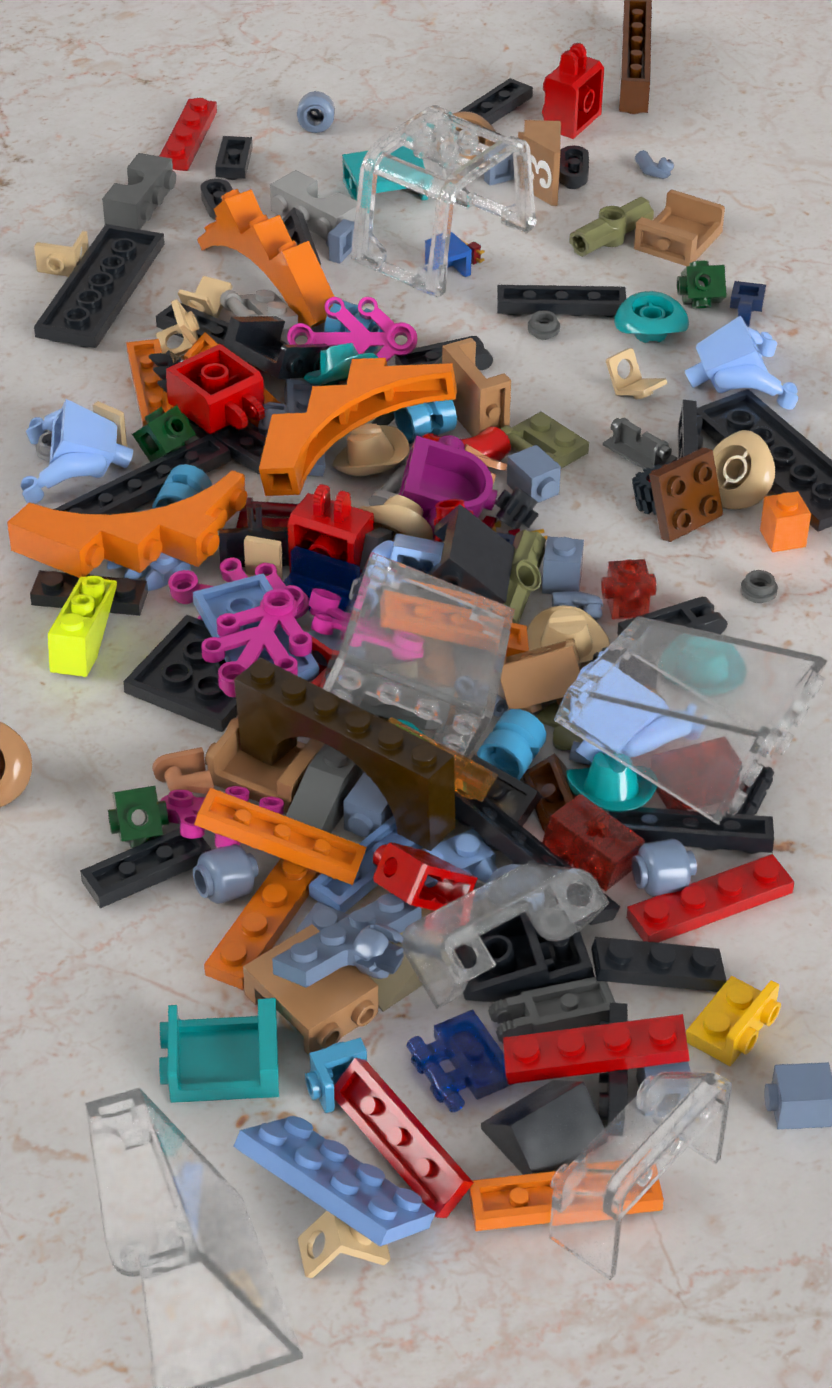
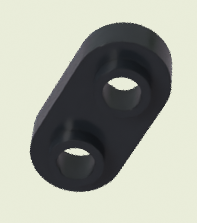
[559,145,589,189]
[200,179,233,220]

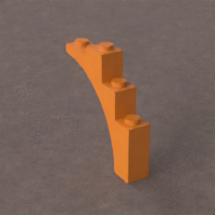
[197,189,335,328]
[259,358,457,496]
[7,470,247,578]

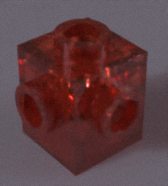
[601,559,656,619]

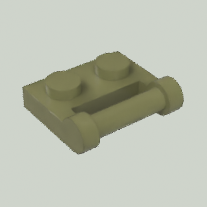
[501,411,589,469]

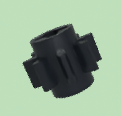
[495,486,539,529]

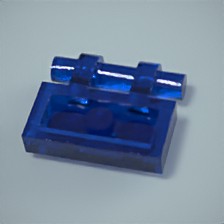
[406,1009,513,1112]

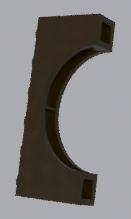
[234,657,456,851]

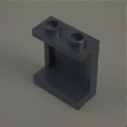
[223,316,330,379]
[426,504,515,617]

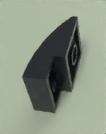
[444,902,595,1002]

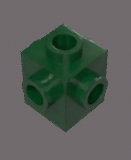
[676,261,727,309]
[132,405,196,462]
[108,786,169,848]

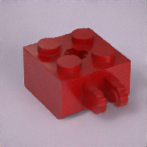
[542,43,604,139]
[166,344,266,434]
[288,484,374,594]

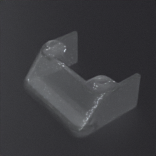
[549,1072,732,1280]

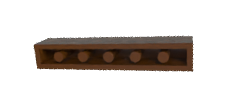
[619,0,652,114]

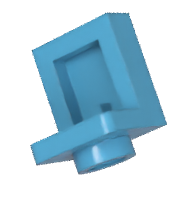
[305,1037,367,1113]

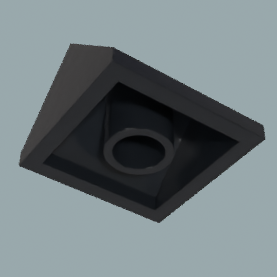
[481,1080,610,1175]

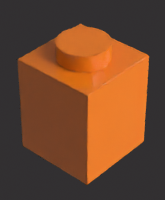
[760,491,811,552]

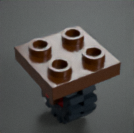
[632,447,724,542]

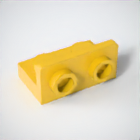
[686,975,781,1067]

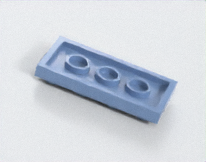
[193,573,319,681]
[233,1116,436,1247]

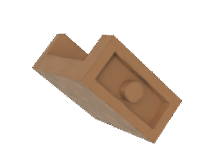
[634,189,725,266]
[442,338,511,437]
[205,717,324,813]
[243,924,378,1056]

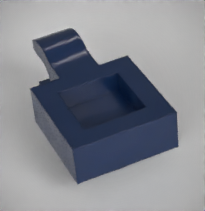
[730,281,766,327]

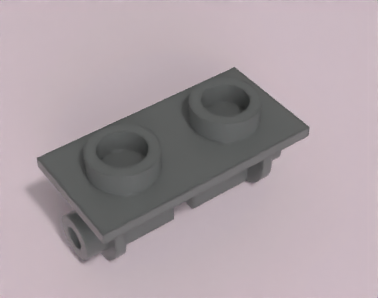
[603,418,678,469]

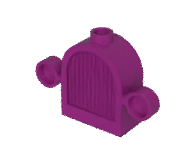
[399,435,498,541]

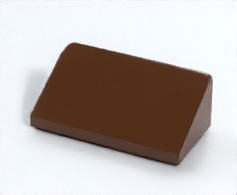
[522,753,590,833]

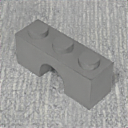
[270,170,362,239]

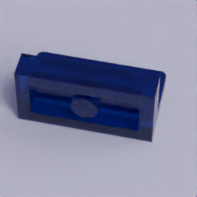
[284,546,360,619]

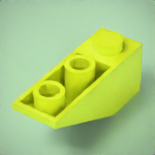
[48,576,117,677]

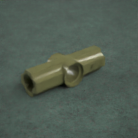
[569,197,654,257]
[488,529,546,624]

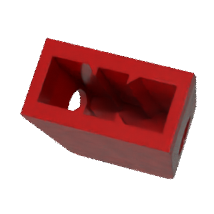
[373,842,478,916]

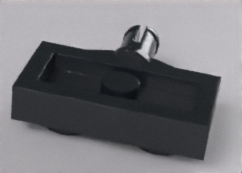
[219,504,289,567]

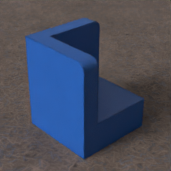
[425,232,472,277]

